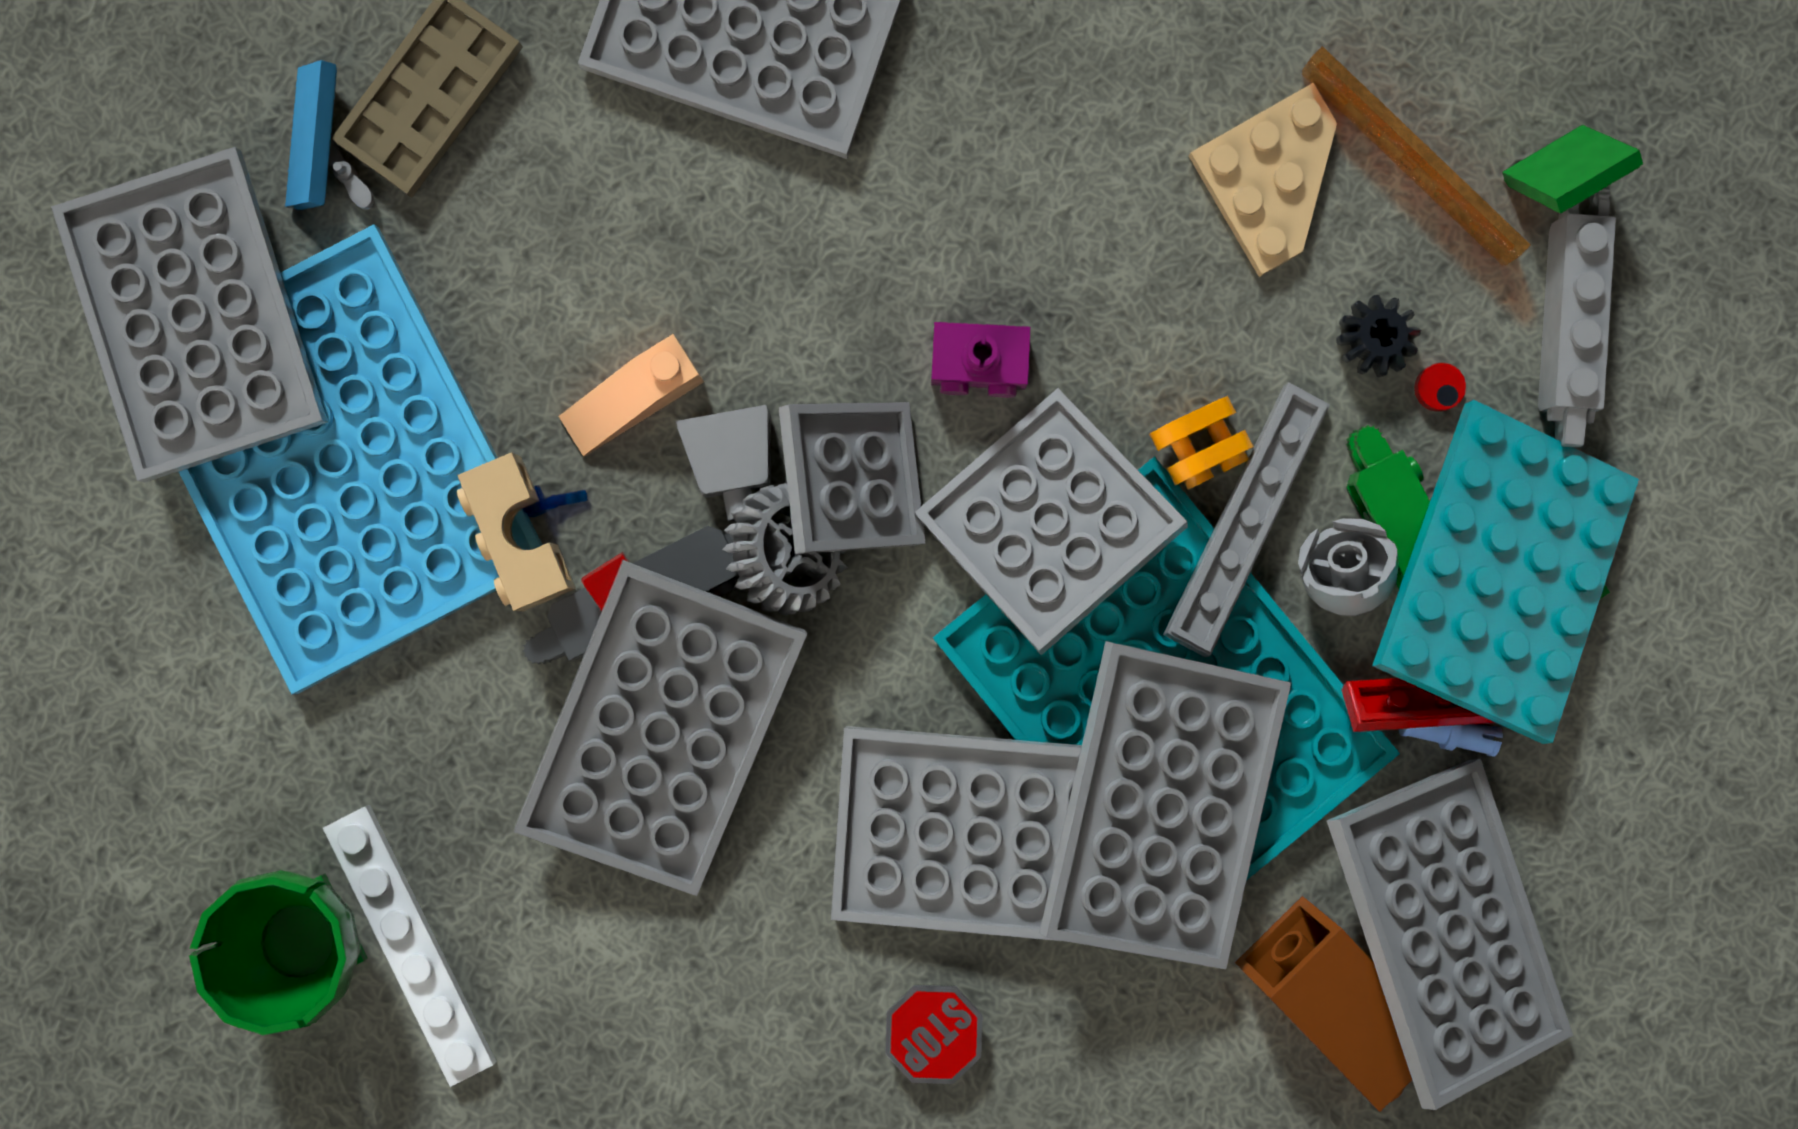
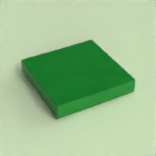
[1502,125,1643,213]

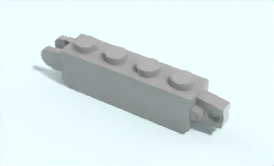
[1538,186,1616,448]

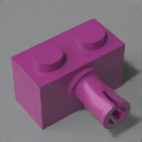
[931,322,1031,398]

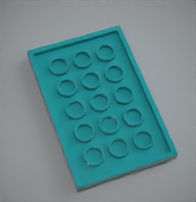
[1372,400,1639,744]

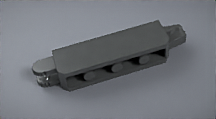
[523,526,740,664]

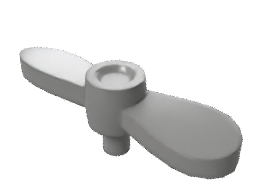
[329,140,374,210]

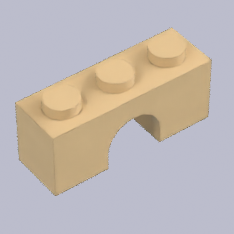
[457,452,576,612]

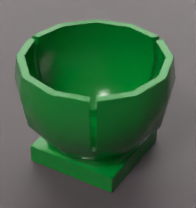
[189,870,368,1035]

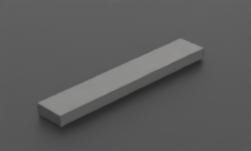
[1163,382,1330,657]

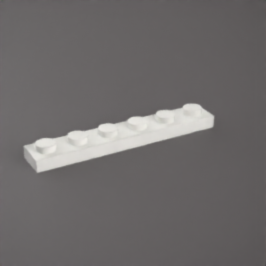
[323,805,497,1087]

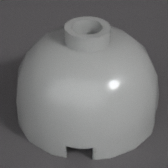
[1298,518,1399,616]

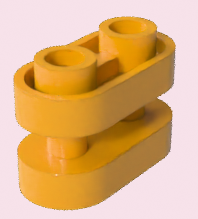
[1149,396,1254,490]

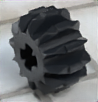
[1336,295,1421,378]

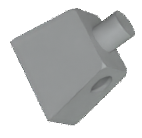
[676,405,771,521]

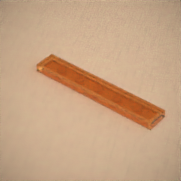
[1302,46,1531,266]

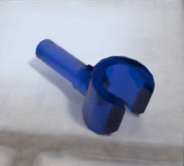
[523,485,588,517]

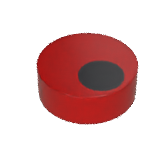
[1414,363,1466,412]

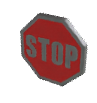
[885,985,983,1084]

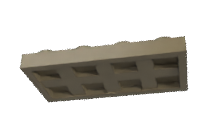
[331,0,523,198]

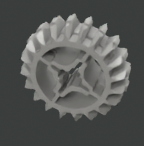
[722,483,848,615]

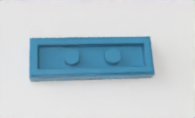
[285,60,337,210]

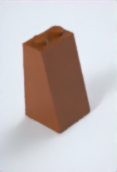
[1234,896,1412,1112]

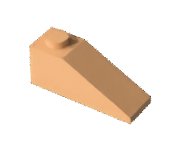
[558,334,704,457]

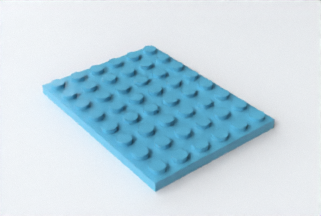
[179,224,543,694]

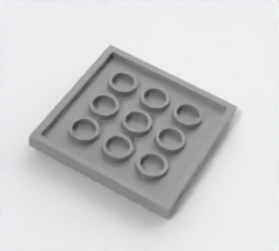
[914,388,1188,655]

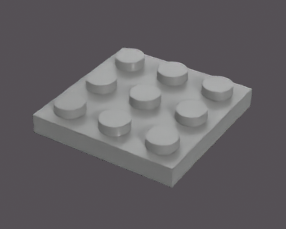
[779,402,926,554]

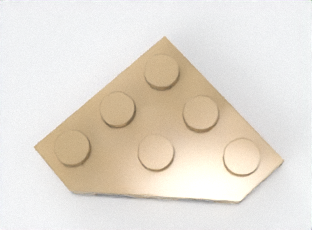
[1189,83,1337,277]

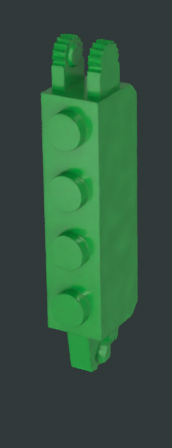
[1346,425,1431,589]

